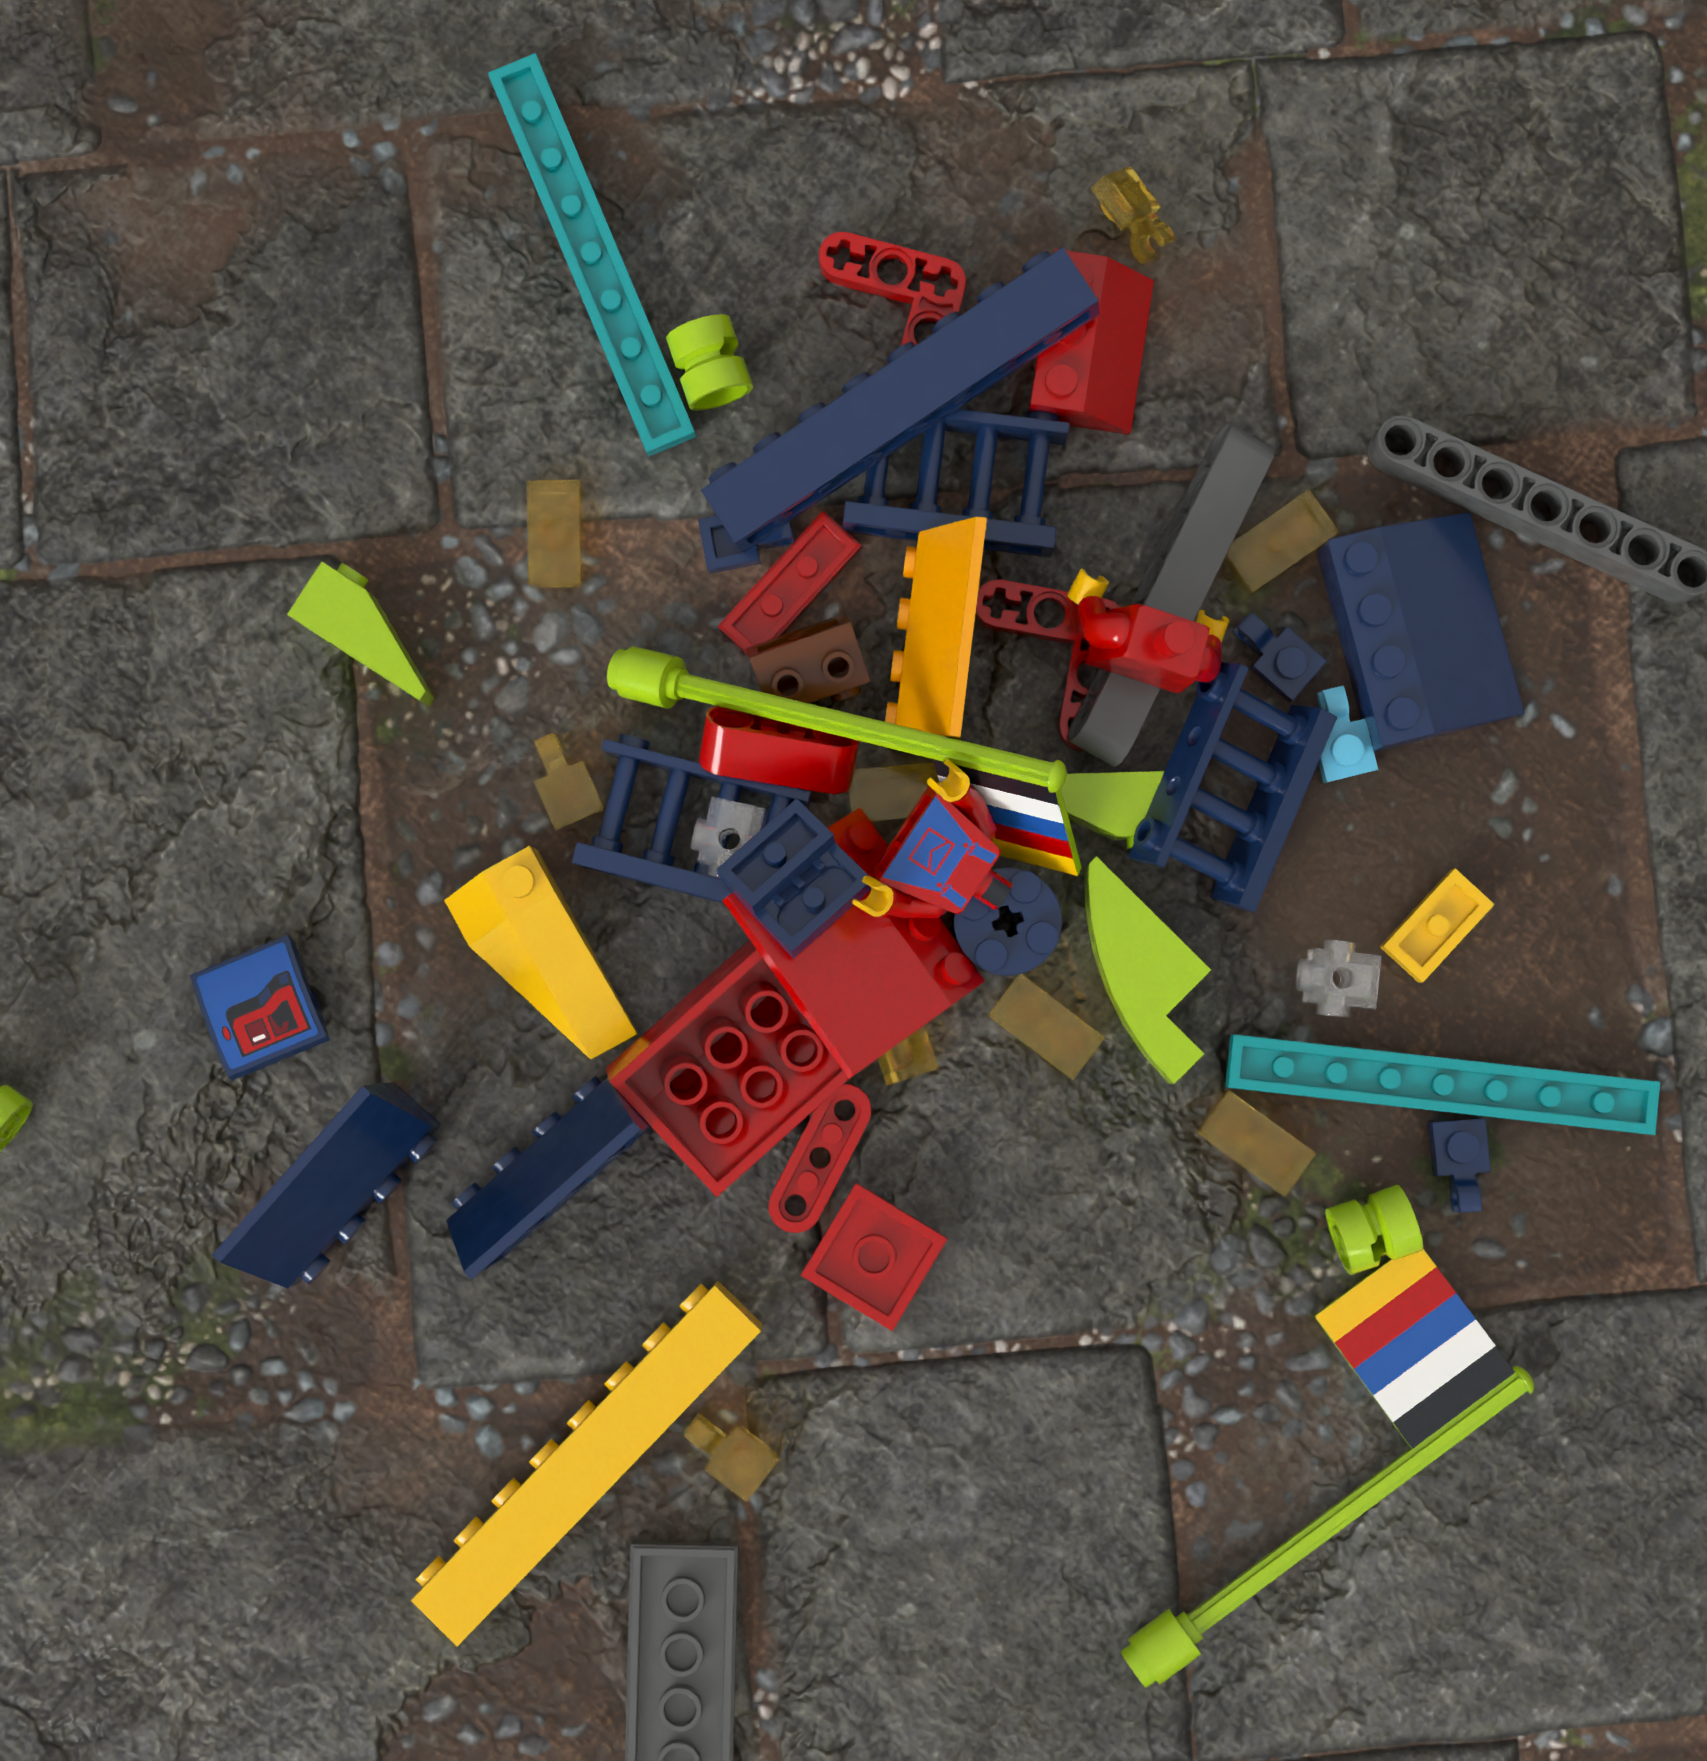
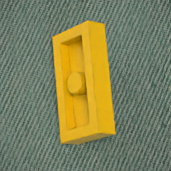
[1379,868,1495,983]

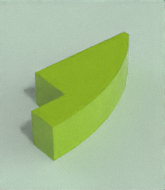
[1084,856,1211,1084]

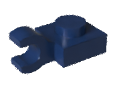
[698,515,795,574]
[1232,612,1327,702]
[1428,1119,1491,1213]

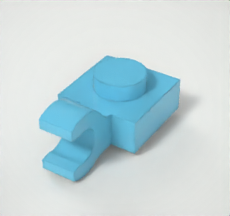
[1317,685,1378,783]

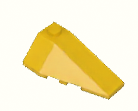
[444,846,638,1060]

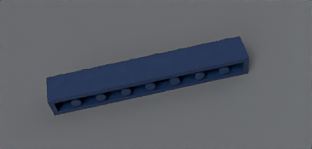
[701,247,1100,552]

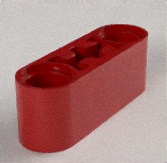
[699,706,860,794]

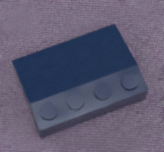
[1316,512,1525,752]
[446,1076,651,1280]
[212,1082,441,1289]

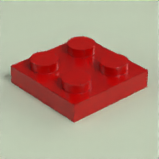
[800,1182,948,1331]

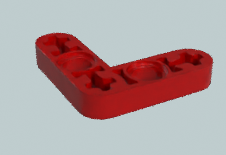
[819,232,966,346]
[975,580,1120,751]

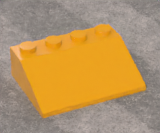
[885,517,987,740]

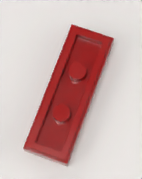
[717,511,862,655]

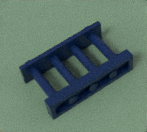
[843,409,1069,558]
[1128,662,1337,913]
[571,734,812,904]

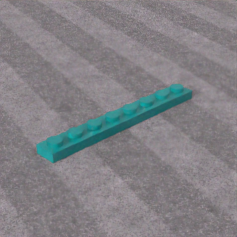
[488,53,696,457]
[1225,1034,1660,1135]

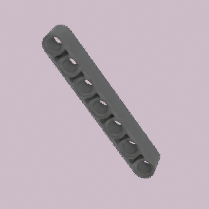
[1368,415,1707,604]
[1067,422,1275,767]

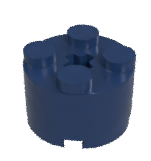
[952,868,1062,976]

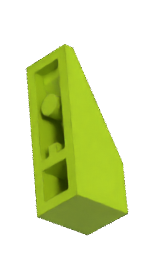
[287,562,435,707]
[1061,771,1164,849]

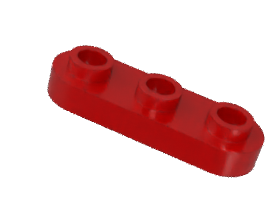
[768,1083,871,1233]

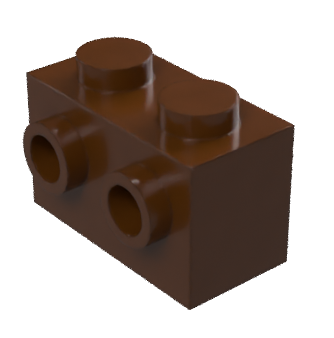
[746,613,871,704]

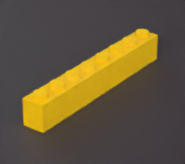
[411,1281,763,1647]

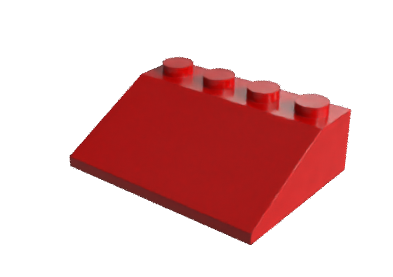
[722,807,985,1079]
[605,939,848,1197]

